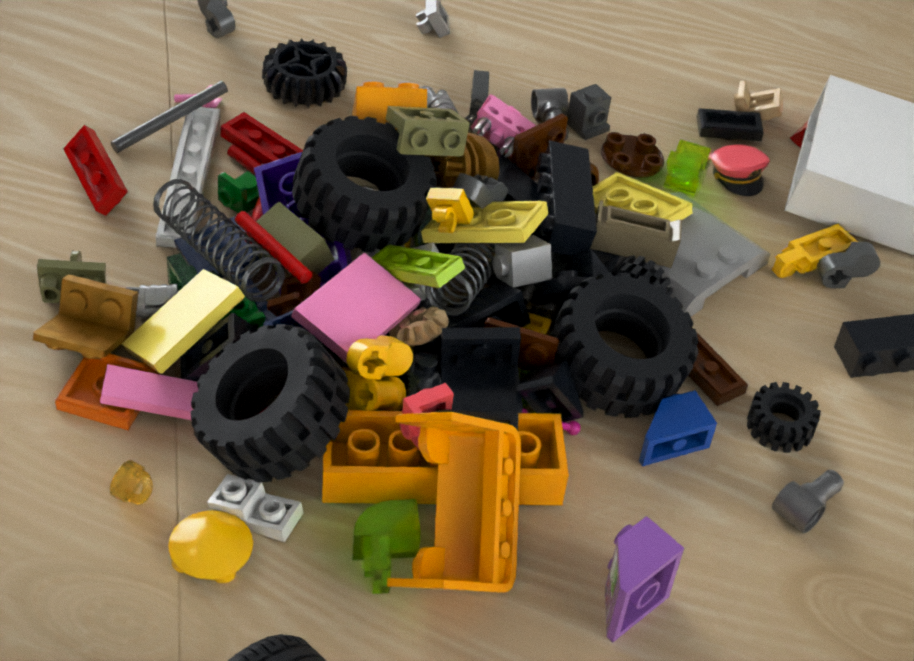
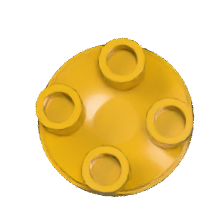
[168,510,253,583]

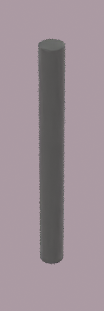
[111,80,228,153]

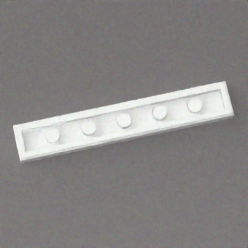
[156,107,221,248]

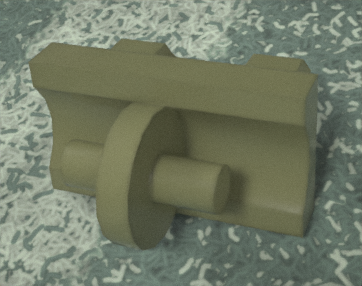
[37,251,107,303]

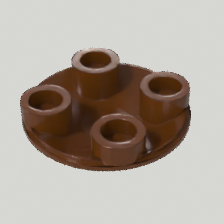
[601,132,664,177]

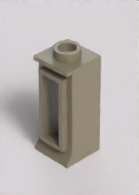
[590,200,682,268]

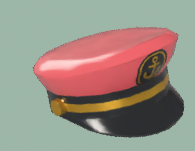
[711,144,770,196]

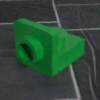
[218,171,260,213]

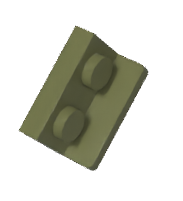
[386,106,470,156]

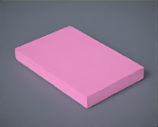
[291,252,421,364]

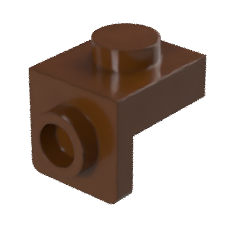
[267,270,321,317]

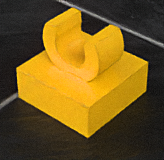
[426,188,474,233]

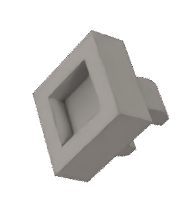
[416,0,450,38]

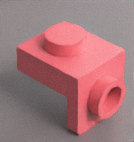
[399,383,454,451]

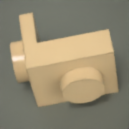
[734,80,783,120]

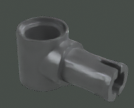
[531,88,569,141]
[772,470,844,533]

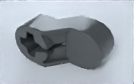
[198,0,236,38]
[452,173,509,209]
[817,242,881,289]

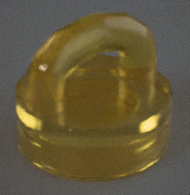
[109,460,153,505]

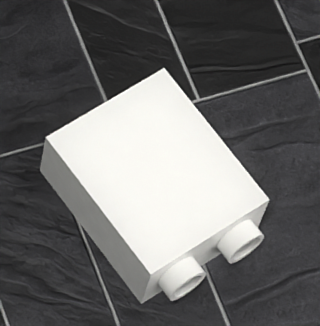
[784,75,914,255]

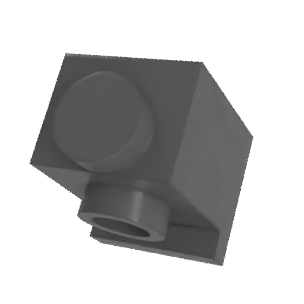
[567,84,612,140]

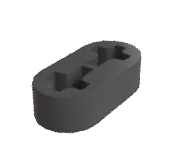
[470,70,489,118]

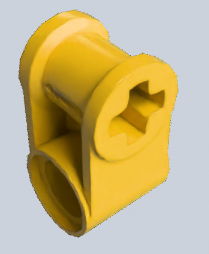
[341,367,406,411]

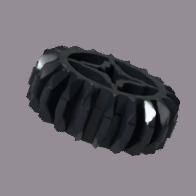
[262,38,347,108]

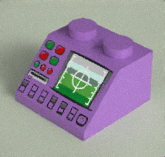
[605,516,684,642]

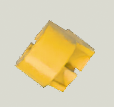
[346,335,413,380]

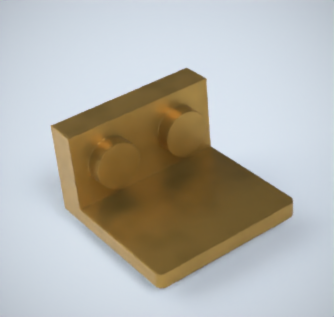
[33,274,138,359]

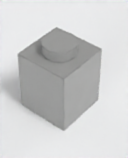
[492,235,552,288]

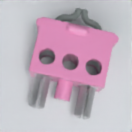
[470,94,536,157]

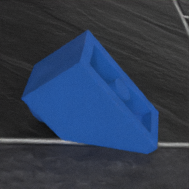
[639,390,717,466]

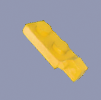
[771,224,858,278]

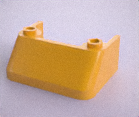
[387,412,521,593]

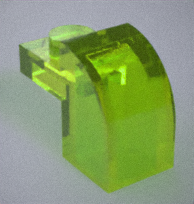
[663,139,711,197]
[352,499,421,594]

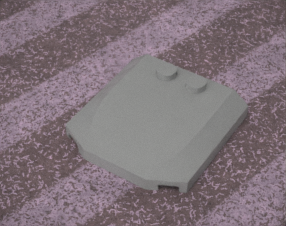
[615,192,770,317]

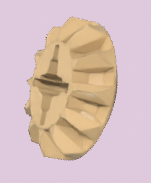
[389,306,449,346]

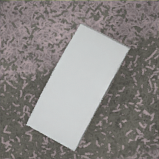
[207,474,304,542]

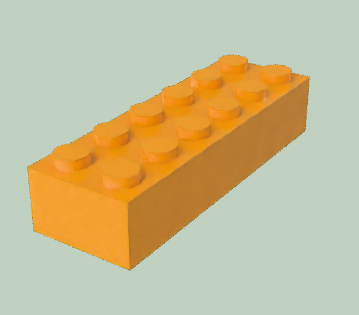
[322,410,569,506]

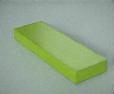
[371,245,465,288]

